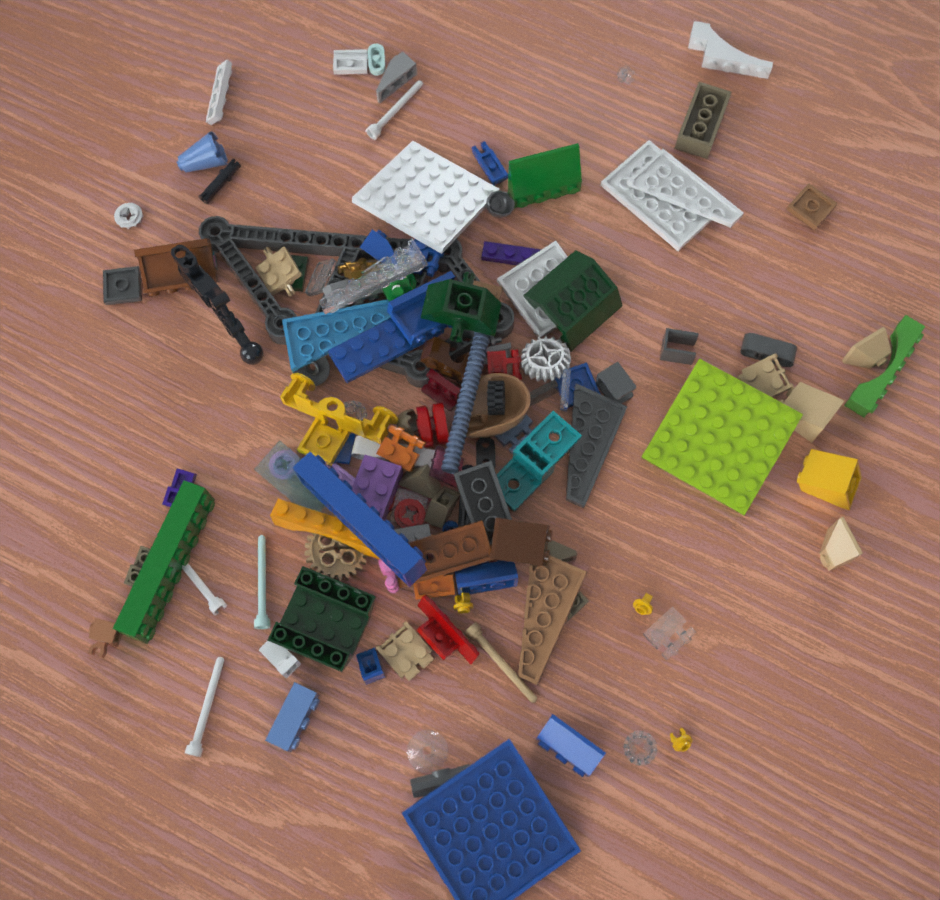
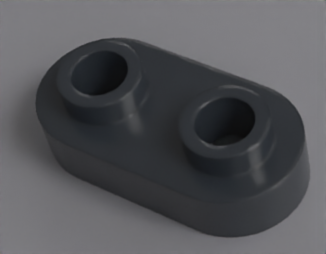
[476,437,496,470]

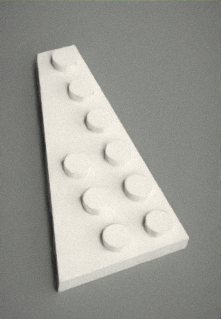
[627,149,744,228]

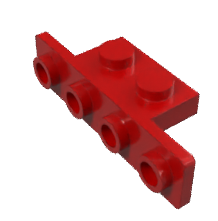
[417,595,480,664]

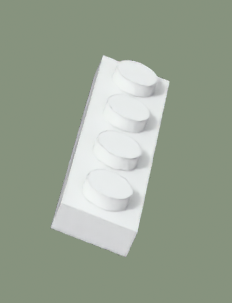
[206,59,232,125]

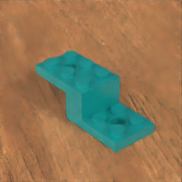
[496,411,582,512]

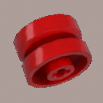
[416,402,449,448]

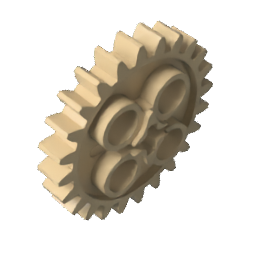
[304,533,368,582]

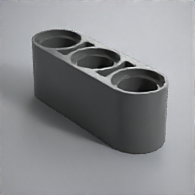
[740,333,797,367]

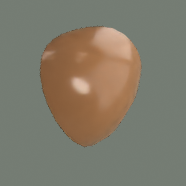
[466,373,530,438]

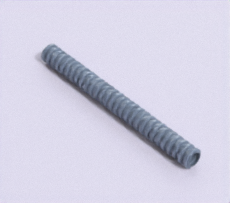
[441,332,491,474]

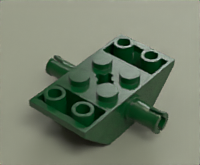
[421,272,501,342]

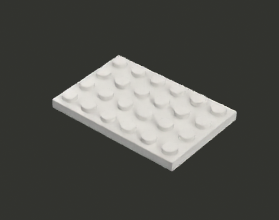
[600,140,712,251]

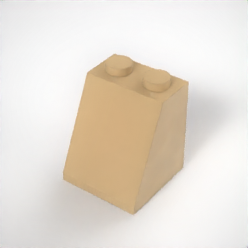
[780,382,844,443]

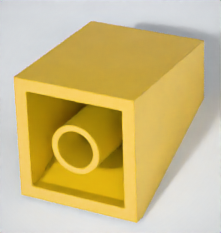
[797,449,862,511]

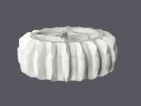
[521,336,571,383]

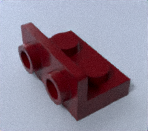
[421,369,460,411]

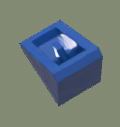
[356,647,385,685]

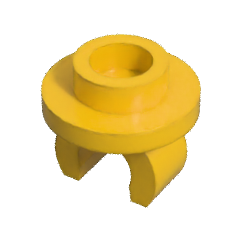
[453,593,474,614]
[633,593,653,615]
[670,728,693,752]

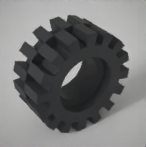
[487,381,505,415]

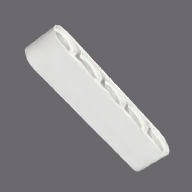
[351,436,445,475]

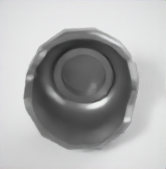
[486,190,515,218]

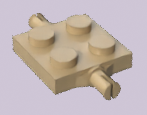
[255,247,302,296]

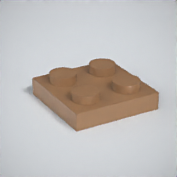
[786,183,838,230]

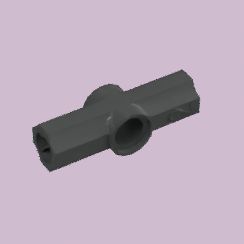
[410,764,471,798]

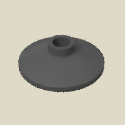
[293,356,330,386]

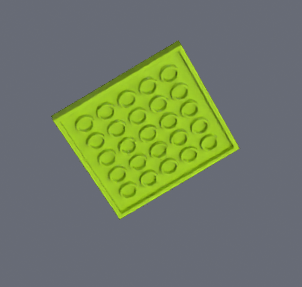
[641,358,803,516]

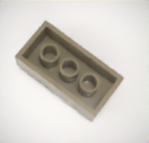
[674,82,732,159]

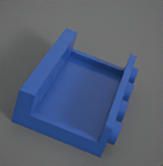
[387,271,455,346]

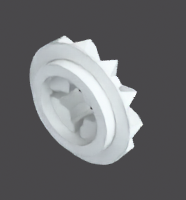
[114,203,144,229]

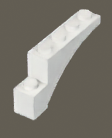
[688,21,773,79]

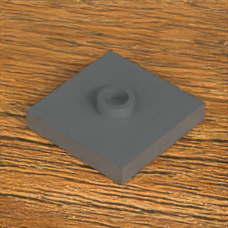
[103,266,142,305]

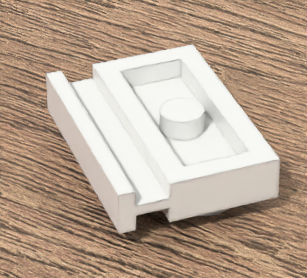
[333,49,368,75]

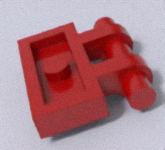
[487,349,522,380]

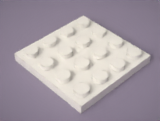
[497,241,568,338]

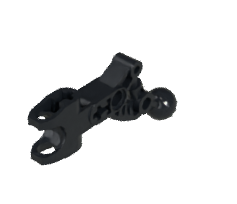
[171,244,264,365]

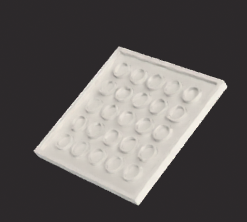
[352,141,500,254]

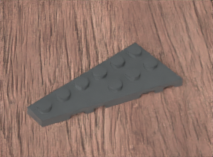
[566,383,628,508]

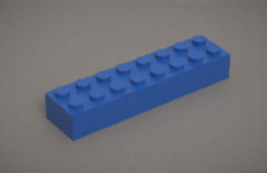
[292,452,427,587]

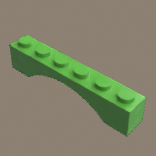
[844,315,925,418]

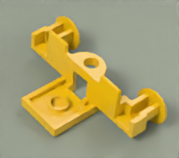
[280,373,398,466]

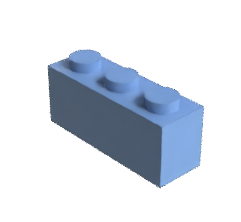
[265,682,320,753]

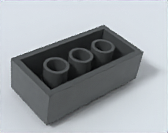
[453,461,512,546]

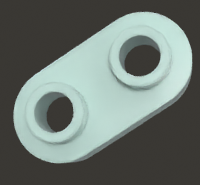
[368,44,386,76]

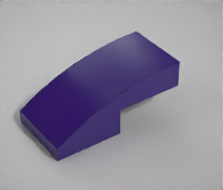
[162,468,197,507]

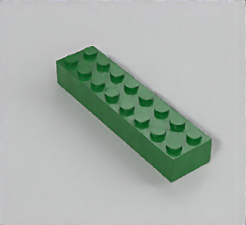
[112,480,215,644]

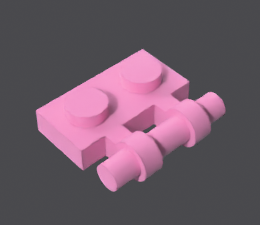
[378,559,399,594]

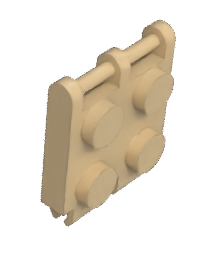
[737,353,794,397]
[375,621,434,681]

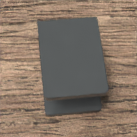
[660,328,699,365]
[596,362,636,404]

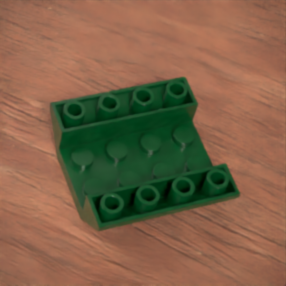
[523,250,623,352]
[267,566,376,672]

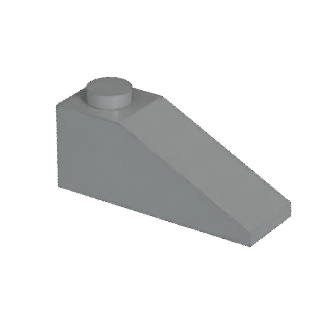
[376,52,417,103]

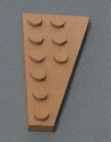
[518,555,588,685]

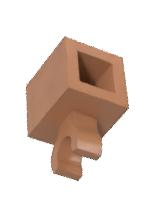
[88,618,122,658]

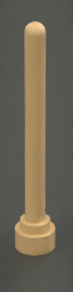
[464,622,537,703]

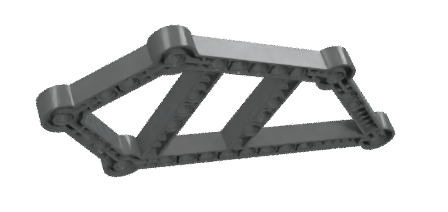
[199,216,514,388]

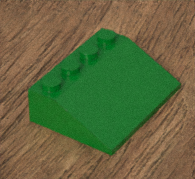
[508,143,582,208]

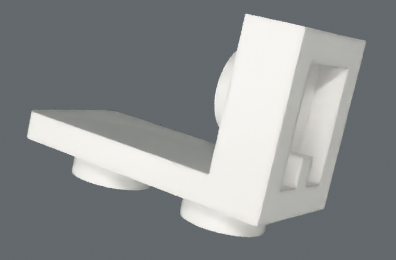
[259,641,301,679]

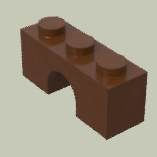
[420,337,469,384]

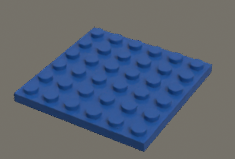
[401,738,581,900]

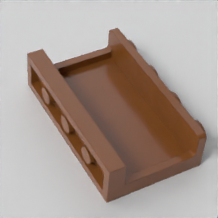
[134,238,218,297]

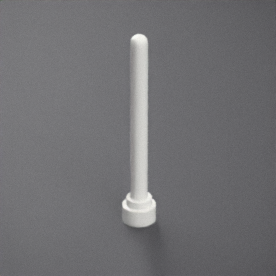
[366,80,423,140]
[182,564,227,615]
[185,657,224,757]

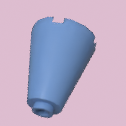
[177,131,228,173]

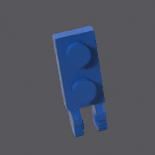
[471,141,508,186]

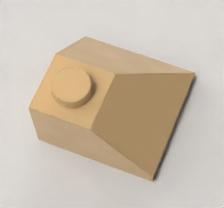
[842,327,891,369]
[819,517,862,571]

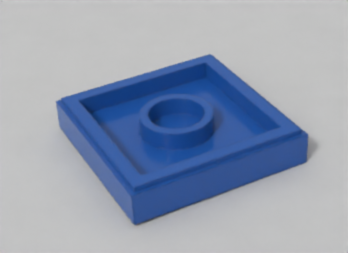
[554,362,600,409]

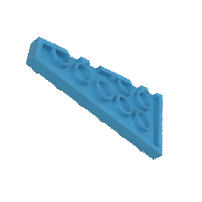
[282,300,391,373]

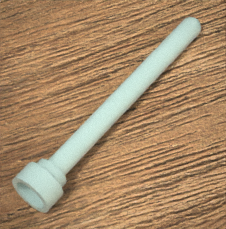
[254,535,270,629]

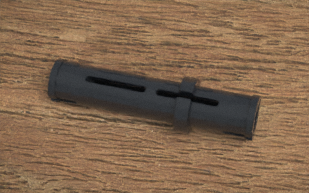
[198,159,241,204]

